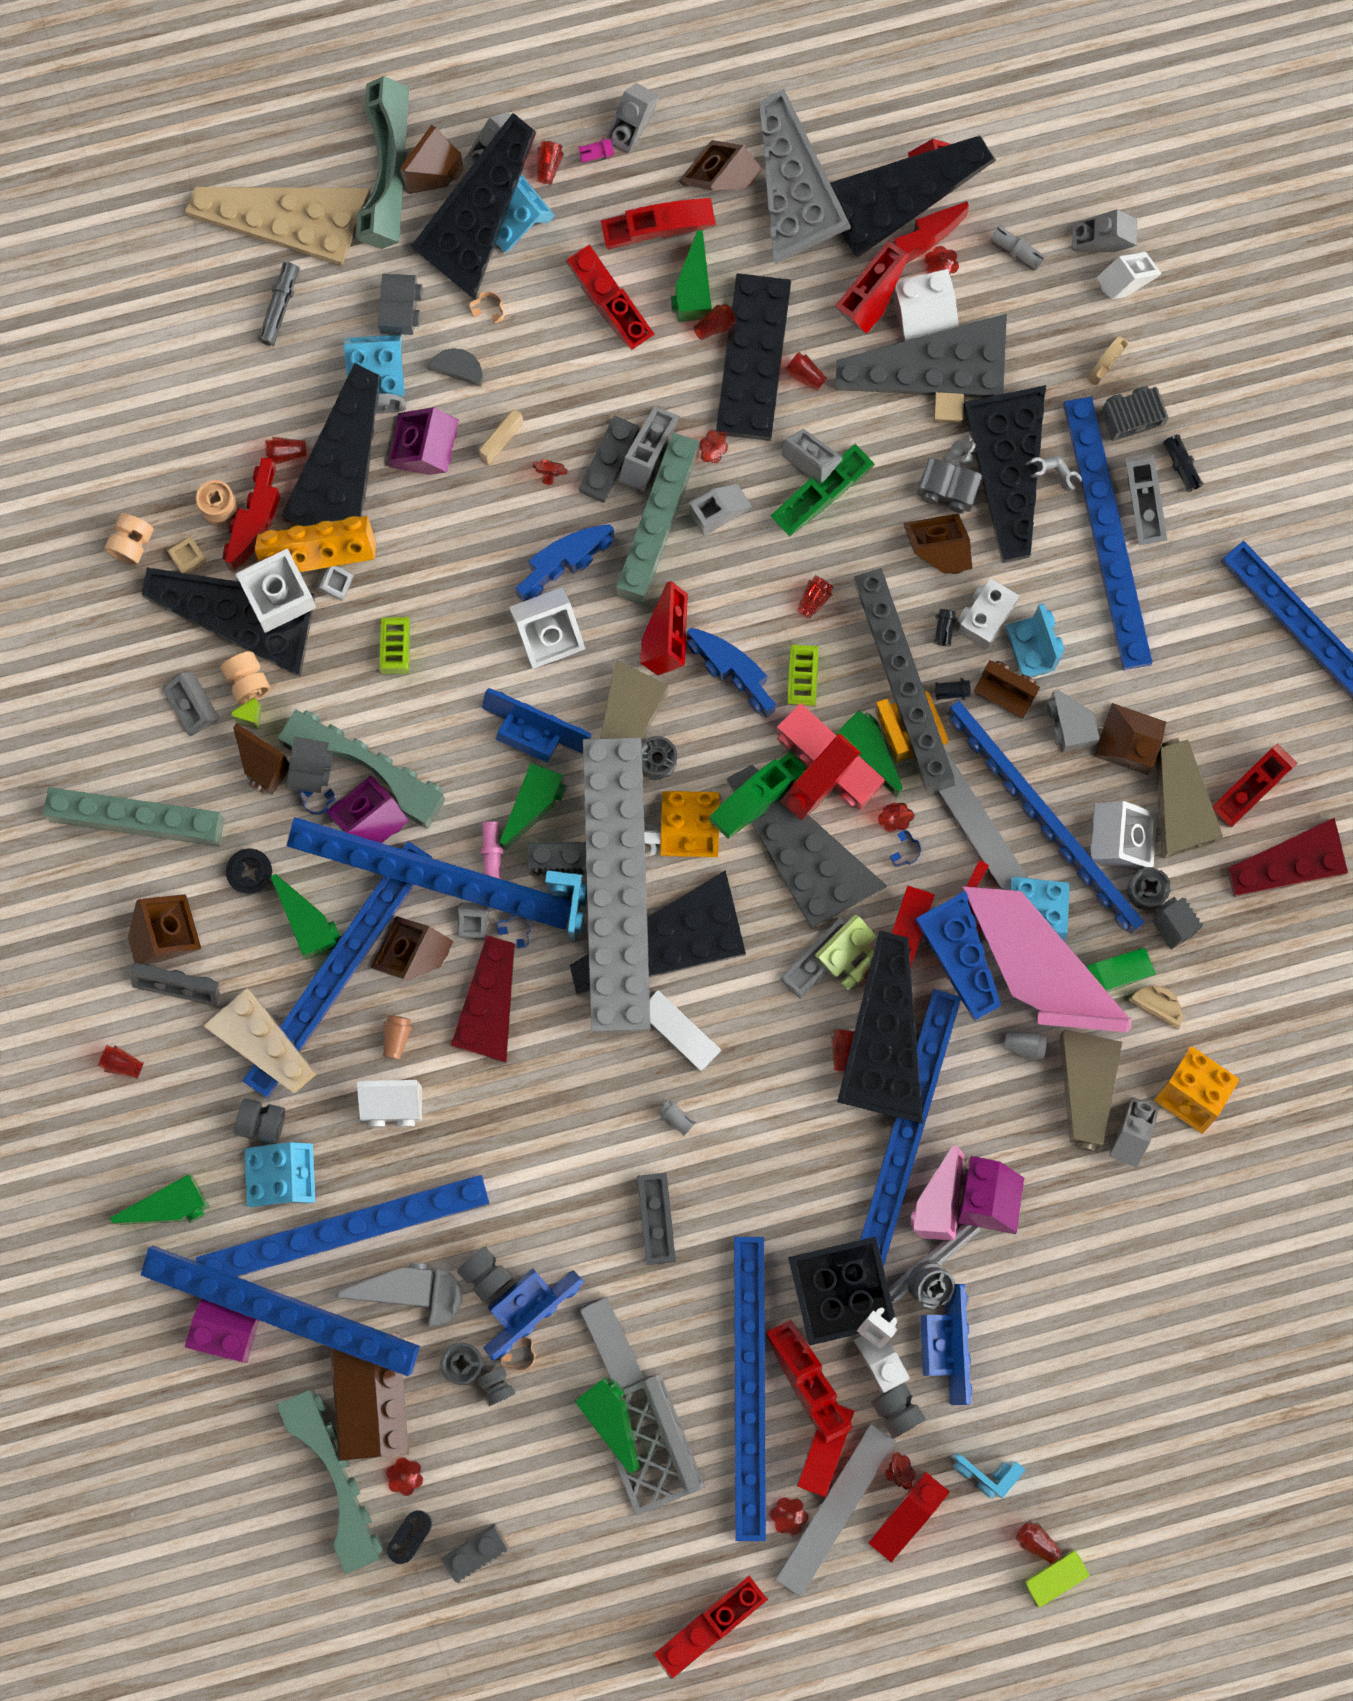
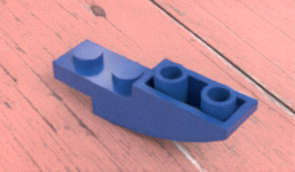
[515,524,614,602]
[686,627,776,718]

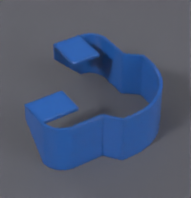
[299,788,336,815]
[890,830,921,867]
[497,915,531,949]

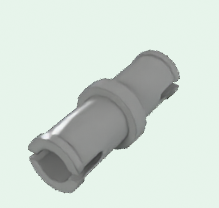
[990,225,1046,270]

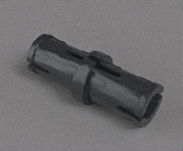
[1163,434,1204,492]

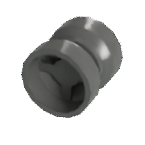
[476,1367,515,1407]

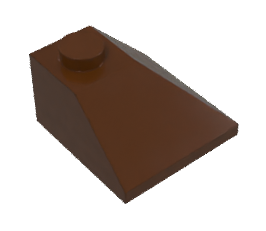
[400,125,464,194]
[679,140,762,191]
[903,513,972,574]
[1094,703,1166,775]
[233,723,290,795]
[128,894,202,964]
[370,916,453,981]

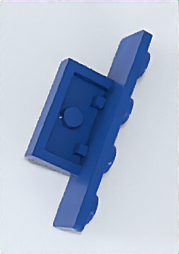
[482,688,591,763]
[483,1268,584,1361]
[920,1284,972,1405]

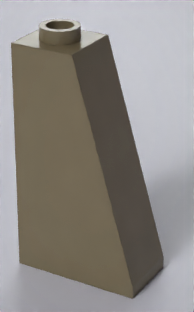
[600,660,668,744]
[1157,738,1223,859]
[1060,1030,1122,1151]

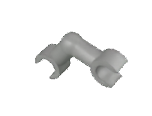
[1026,455,1082,492]

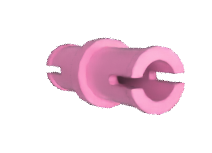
[480,822,503,879]

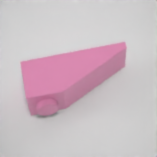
[911,1146,965,1241]

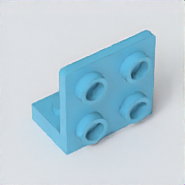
[496,175,555,252]
[344,334,405,396]
[1005,603,1064,678]
[545,871,587,941]
[1011,877,1070,942]
[245,1142,315,1207]
[950,1453,1026,1499]

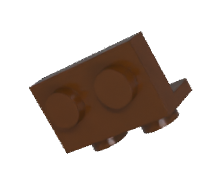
[974,660,1040,719]

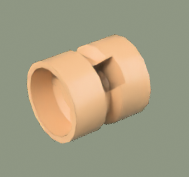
[196,480,238,527]
[104,513,154,565]
[220,651,271,705]

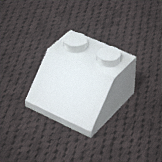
[892,269,959,341]
[236,548,316,633]
[509,587,585,669]
[1090,801,1157,869]
[357,1080,422,1128]

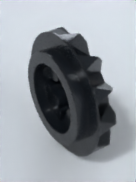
[226,848,273,895]

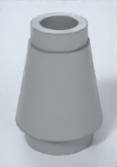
[1004,1032,1049,1061]

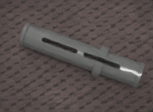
[257,262,300,346]

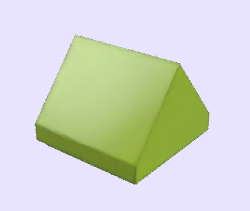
[231,697,262,729]

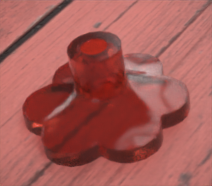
[925,246,959,274]
[699,430,728,463]
[532,460,568,485]
[878,803,914,832]
[885,1452,915,1490]
[386,1458,423,1496]
[770,1497,808,1535]

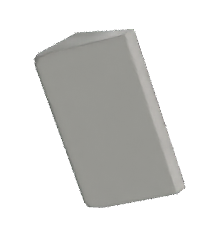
[782,429,842,484]
[162,672,220,736]

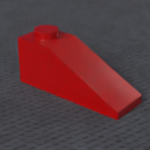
[835,240,909,334]
[640,581,688,676]
[780,733,861,821]
[1212,743,1298,828]
[868,1472,950,1563]

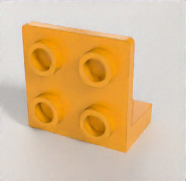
[875,691,949,763]
[661,791,719,857]
[1154,1046,1239,1134]

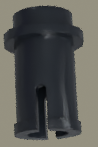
[933,609,958,647]
[935,678,971,700]

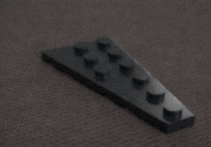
[281,363,381,527]
[963,385,1046,563]
[142,567,316,677]
[570,870,746,995]

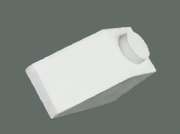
[1096,252,1161,300]
[853,1335,910,1393]

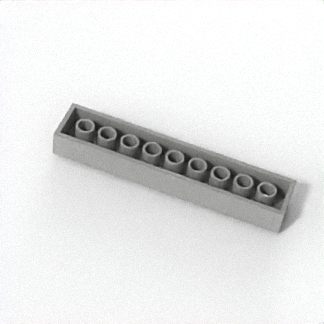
[583,738,650,1034]

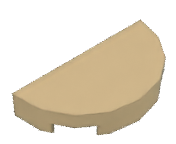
[1088,336,1128,385]
[1127,985,1183,1030]

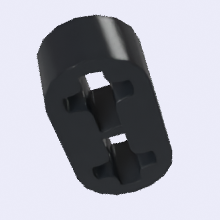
[387,1510,432,1564]

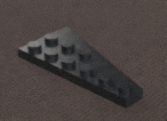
[411,113,536,299]
[830,135,996,257]
[837,930,923,1124]

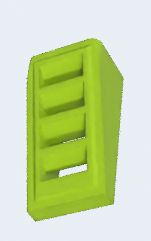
[379,617,410,674]
[787,645,819,706]

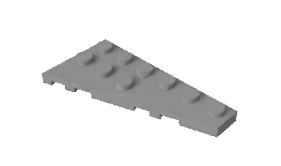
[759,89,851,264]

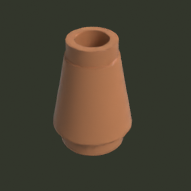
[383,1015,412,1059]

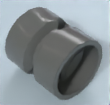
[234,1098,285,1144]
[457,1246,513,1303]
[871,1383,926,1439]

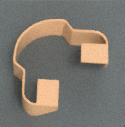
[470,291,504,324]
[501,1337,536,1371]

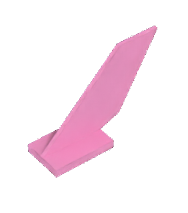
[963,886,1132,1032]

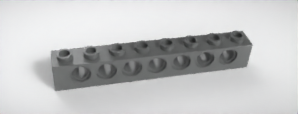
[854,568,955,795]

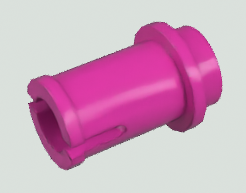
[578,137,614,164]

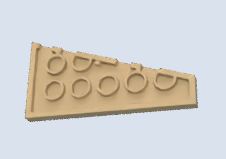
[185,187,370,266]

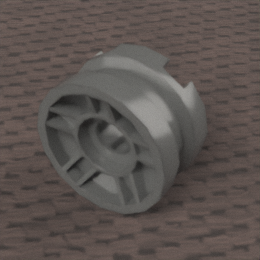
[642,736,677,780]
[1127,867,1171,910]
[907,1261,955,1309]
[440,1342,484,1385]

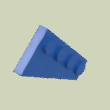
[914,891,1001,1021]

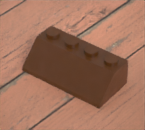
[330,1332,409,1461]

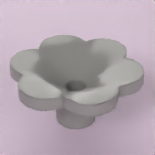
[946,436,976,466]

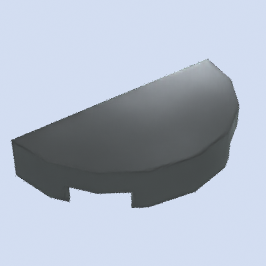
[428,348,483,386]

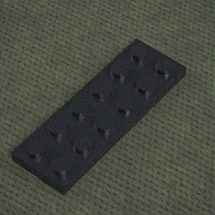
[716,273,791,441]

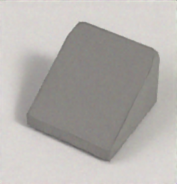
[313,566,354,600]
[457,902,489,938]

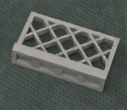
[611,1374,705,1516]

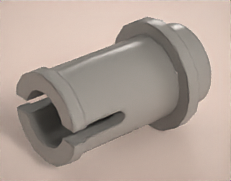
[658,1100,696,1136]

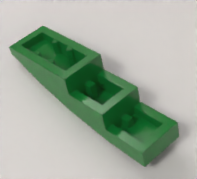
[770,443,875,537]

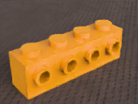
[255,516,376,572]

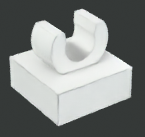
[644,823,661,855]
[857,1308,897,1350]

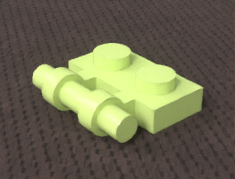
[814,915,877,991]

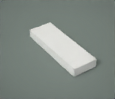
[650,990,721,1072]

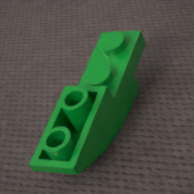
[708,752,807,839]

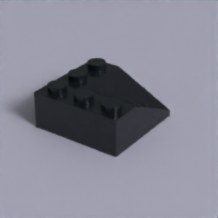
[788,1236,897,1346]

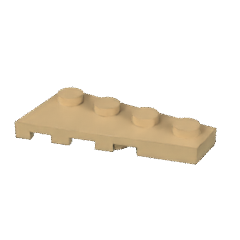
[203,988,317,1094]

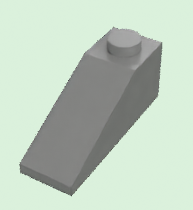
[619,406,680,492]
[1125,452,1167,545]
[338,1263,434,1307]

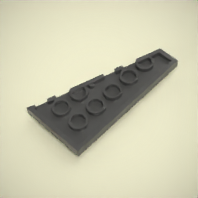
[835,314,1007,398]
[727,765,887,929]

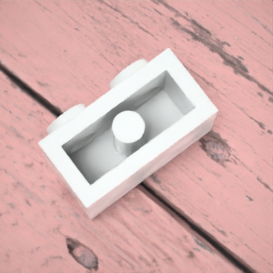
[957,578,1019,650]

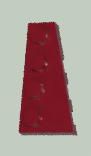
[1227,818,1348,897]
[451,935,515,1064]

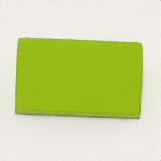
[1023,1549,1090,1608]

